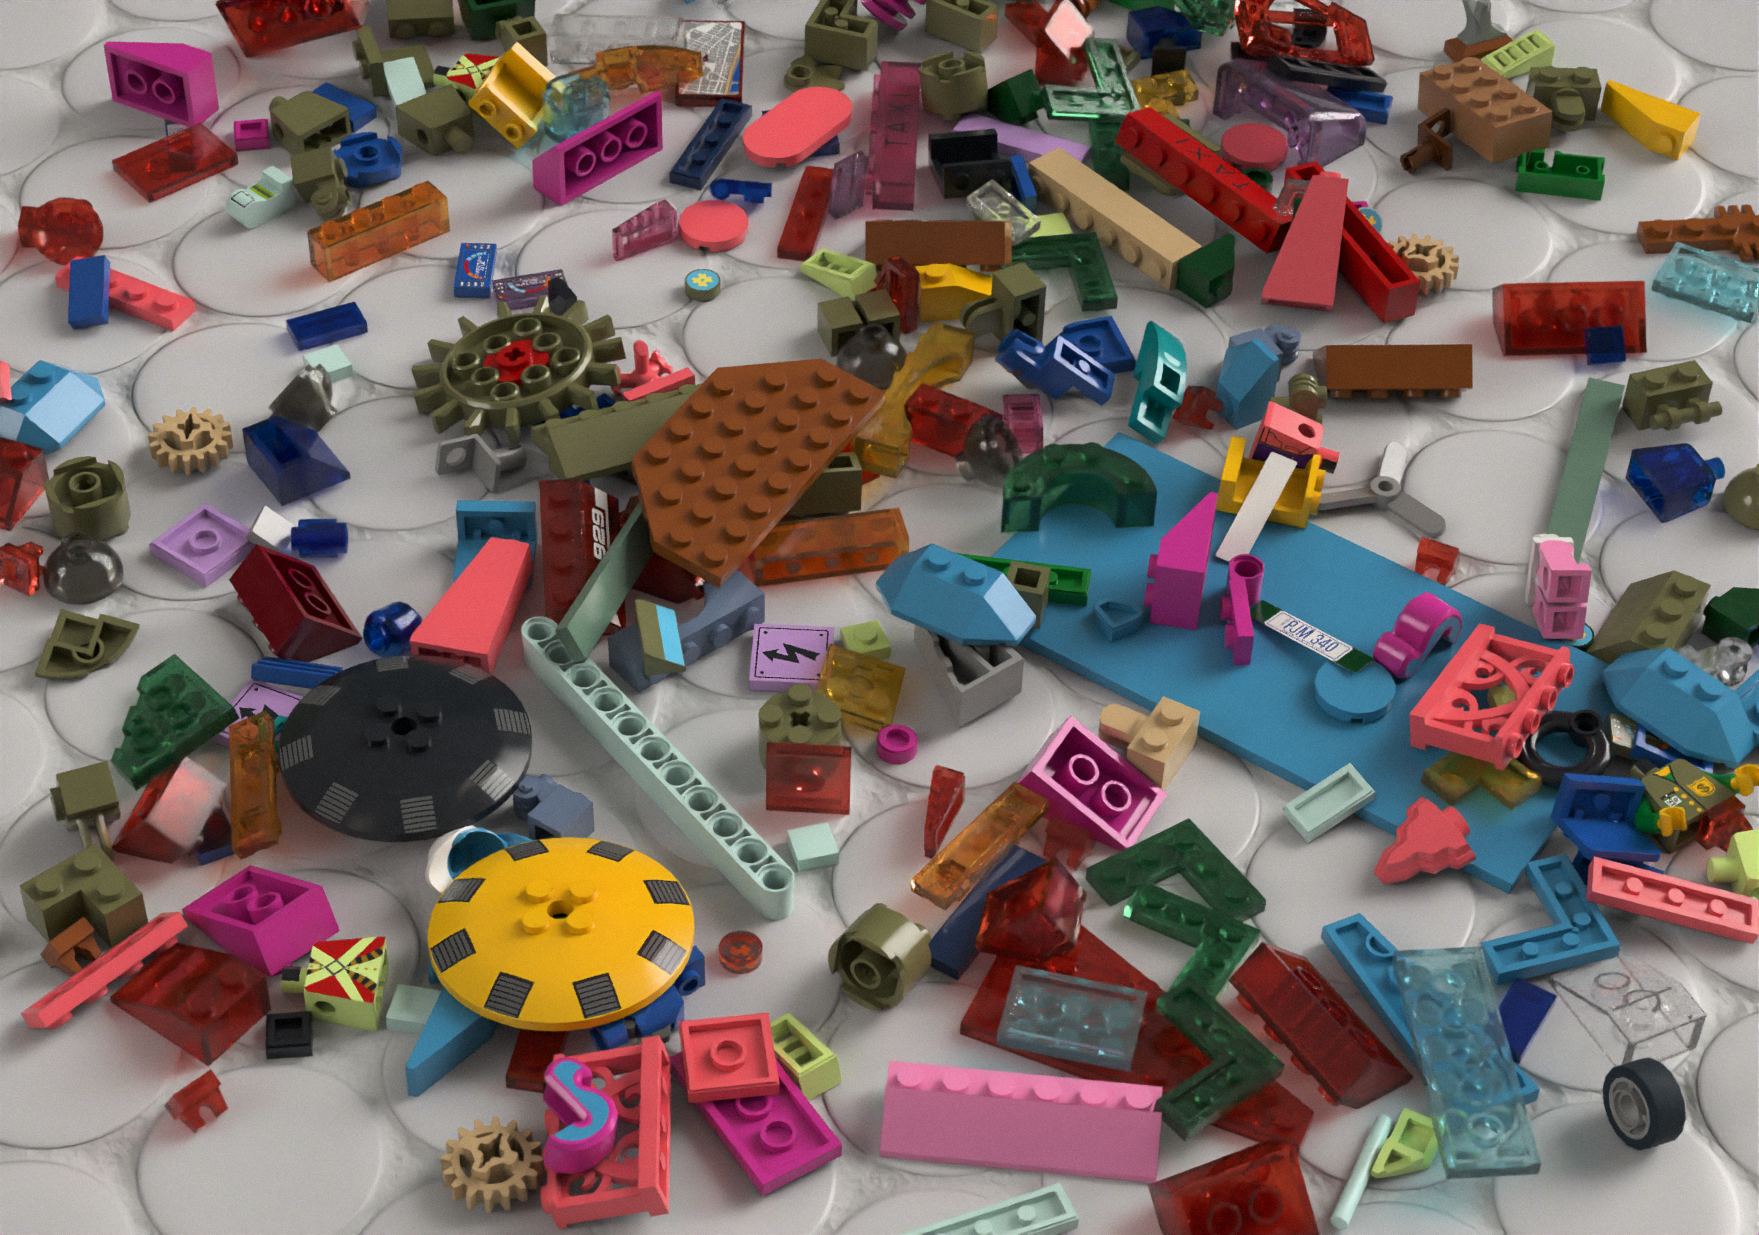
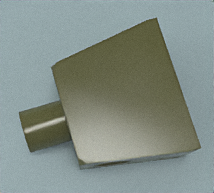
[396,84,474,156]
[269,91,351,156]

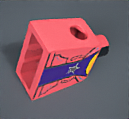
[1249,401,1340,474]

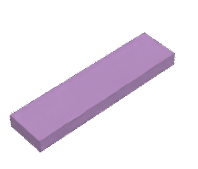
[953,112,1091,165]

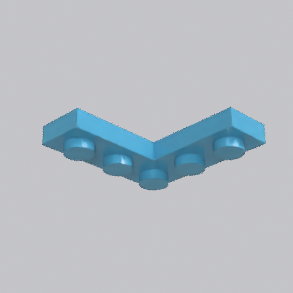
[1480,853,1621,985]

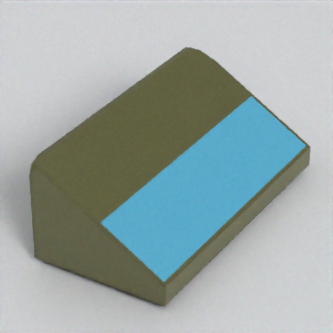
[634,599,686,676]

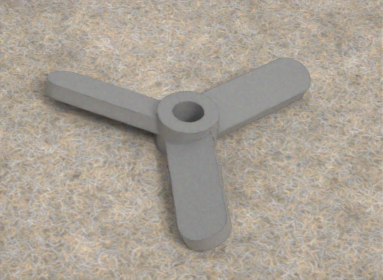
[1318,441,1446,537]

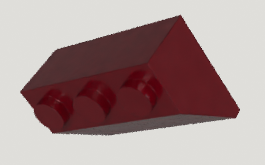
[229,544,362,662]

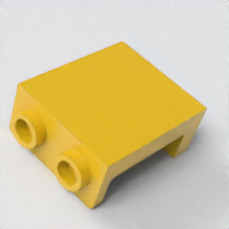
[467,42,567,149]
[1216,436,1326,528]

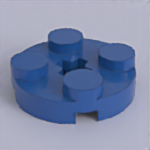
[333,132,403,189]

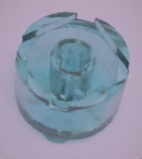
[542,73,611,143]

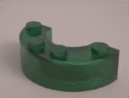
[1000,442,1157,533]

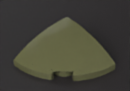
[35,609,140,680]

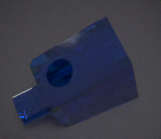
[1625,443,1725,524]

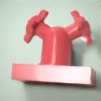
[611,340,695,402]

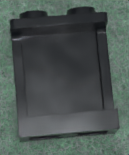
[928,128,1012,199]

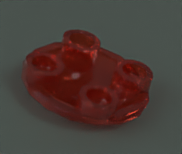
[31,197,103,265]

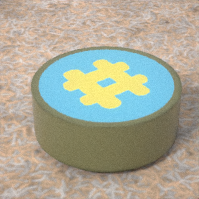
[685,269,721,301]

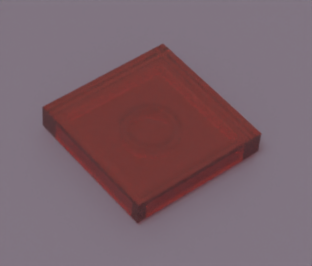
[766,742,852,815]

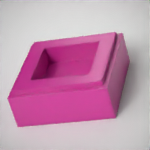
[234,119,270,151]

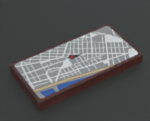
[675,20,745,107]

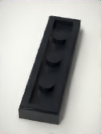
[1266,54,1387,93]

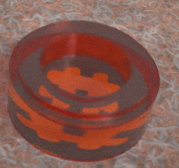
[719,930,763,974]

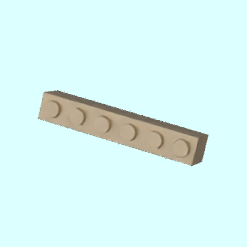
[1028,147,1203,291]

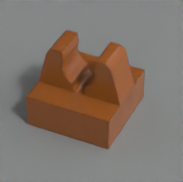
[40,917,101,977]

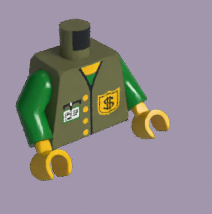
[1629,757,1759,854]

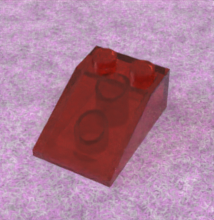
[110,943,271,1066]

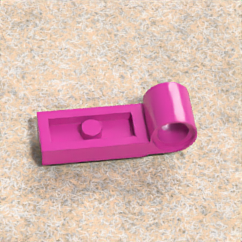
[1220,554,1264,665]

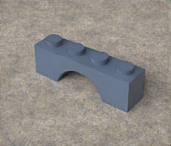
[608,570,765,693]

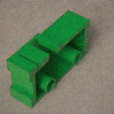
[1515,149,1605,201]

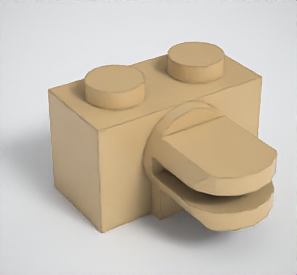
[1098,696,1200,791]

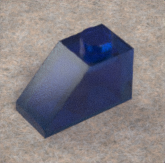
[1126,6,1204,60]

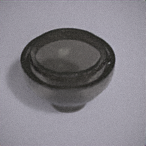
[836,324,909,391]
[268,364,338,432]
[955,414,1024,488]
[43,532,124,605]

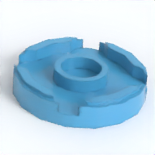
[1314,660,1396,723]

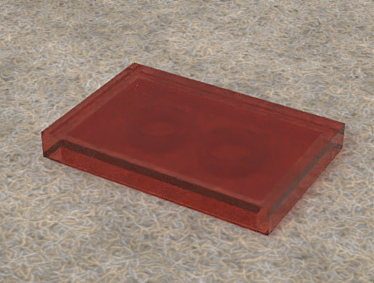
[112,122,239,203]

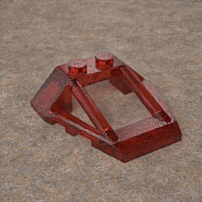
[1234,0,1375,67]

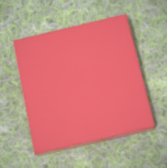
[679,1013,780,1104]

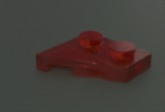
[867,254,920,334]

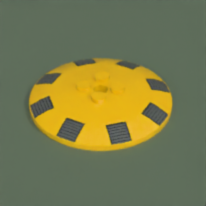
[428,837,694,1031]

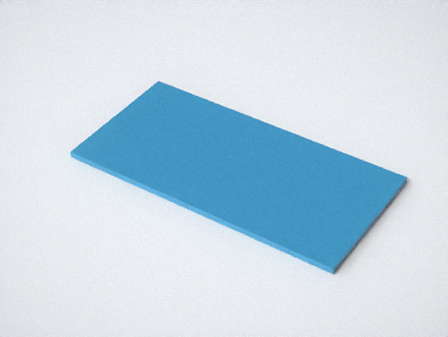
[991,432,1631,894]

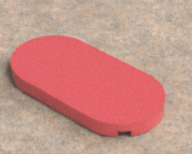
[743,87,852,168]

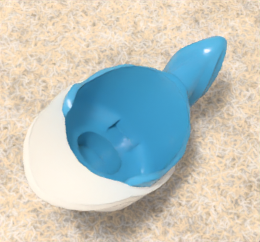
[425,825,534,895]

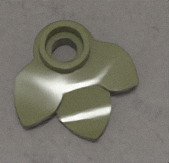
[784,55,845,93]

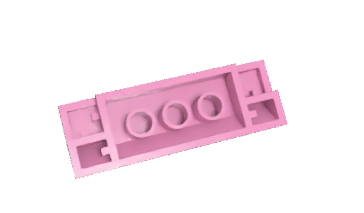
[880,1061,1162,1183]

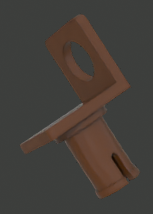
[1400,108,1453,174]

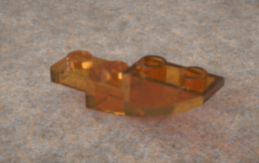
[568,45,704,102]

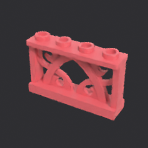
[1409,623,1574,771]
[540,1035,672,1229]

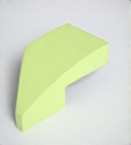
[1371,1107,1447,1179]

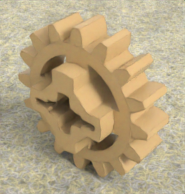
[1388,234,1459,294]
[148,407,233,475]
[441,1117,544,1213]

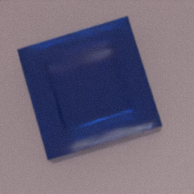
[1584,325,1626,365]

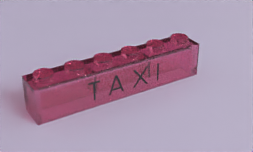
[866,61,921,211]

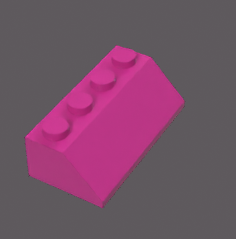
[532,91,663,206]

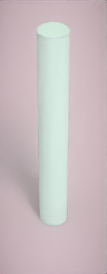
[1330,1115,1394,1229]

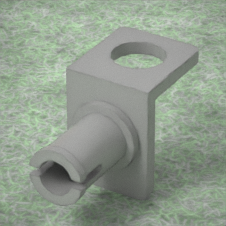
[435,434,526,493]

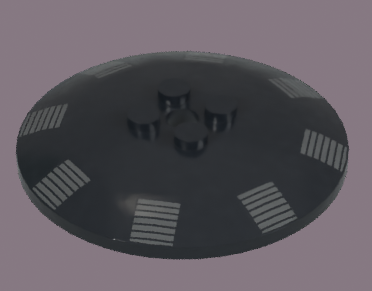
[278,655,532,842]

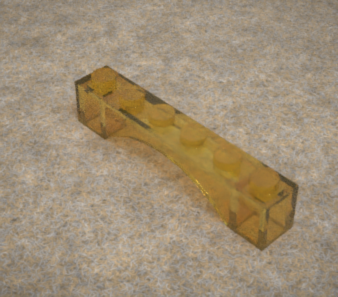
[850,321,975,479]

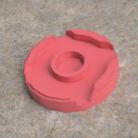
[1220,123,1288,171]
[679,200,748,252]

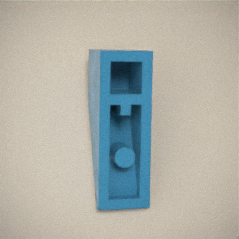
[405,987,499,1097]

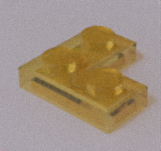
[1124,69,1199,120]
[1421,752,1542,810]

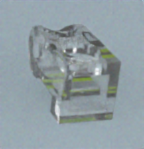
[1676,637,1753,687]

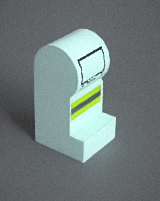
[225,165,296,229]

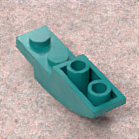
[1128,320,1187,445]

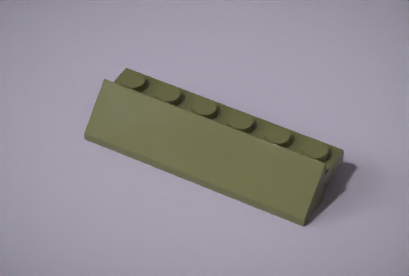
[531,383,702,486]

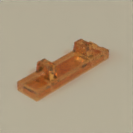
[229,711,282,860]
[911,782,1048,911]

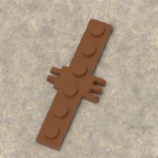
[1636,204,1759,262]

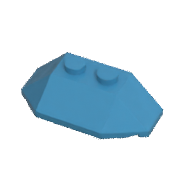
[0,360,106,471]
[876,544,1036,646]
[1600,648,1758,769]

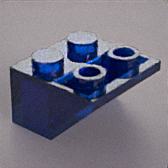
[242,415,351,506]

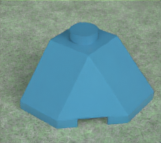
[1214,339,1280,430]

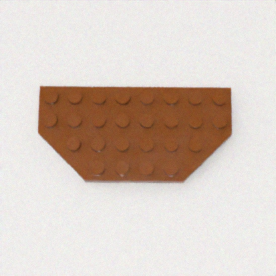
[631,358,886,589]

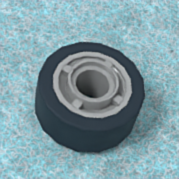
[1602,1057,1686,1150]

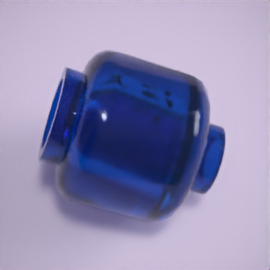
[363,601,422,658]

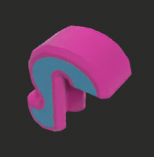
[1373,592,1462,679]
[542,1058,618,1174]

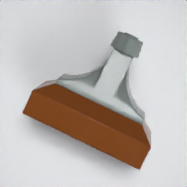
[1443,0,1514,63]

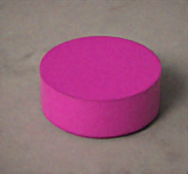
[876,725,918,764]

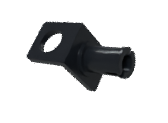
[1150,37,1187,105]

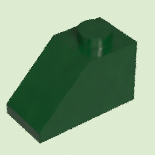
[986,69,1048,126]
[1176,233,1235,309]
[1701,587,1759,658]

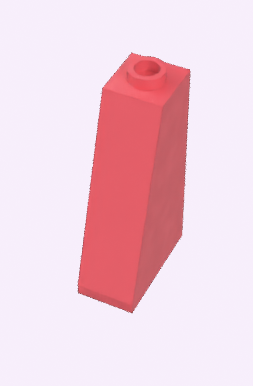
[1260,171,1349,312]
[409,537,533,675]

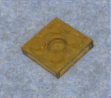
[815,643,906,733]

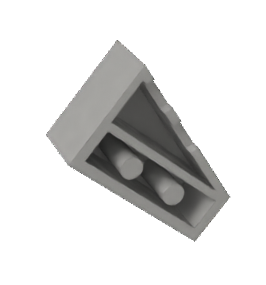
[914,625,1024,727]

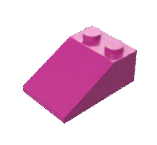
[103,42,219,130]
[1144,492,1218,630]
[1011,716,1167,854]
[182,865,340,977]

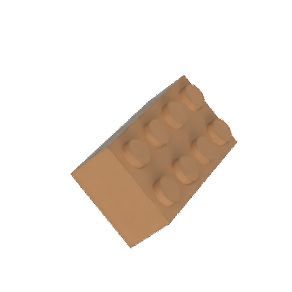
[1417,57,1553,164]

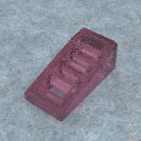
[612,200,678,261]
[1002,394,1043,454]

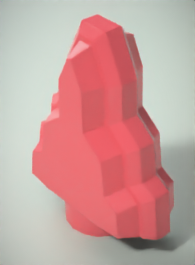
[1374,797,1476,884]

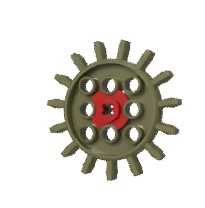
[412,296,626,445]

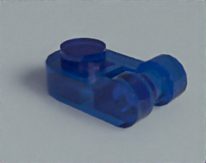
[709,178,773,203]

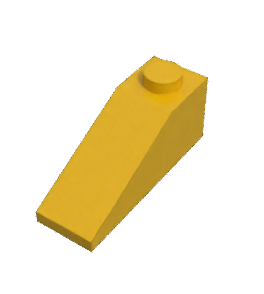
[1600,80,1701,160]
[913,263,992,323]

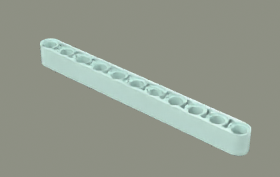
[521,616,795,920]

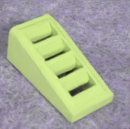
[1480,30,1555,79]
[800,248,879,301]
[770,1013,842,1101]

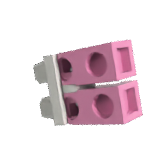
[1525,534,1592,639]

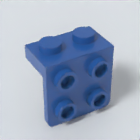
[1550,773,1661,865]

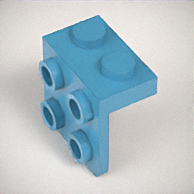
[453,500,538,590]

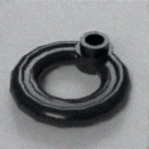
[1514,710,1612,789]

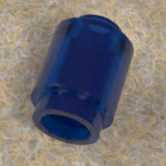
[291,519,348,558]

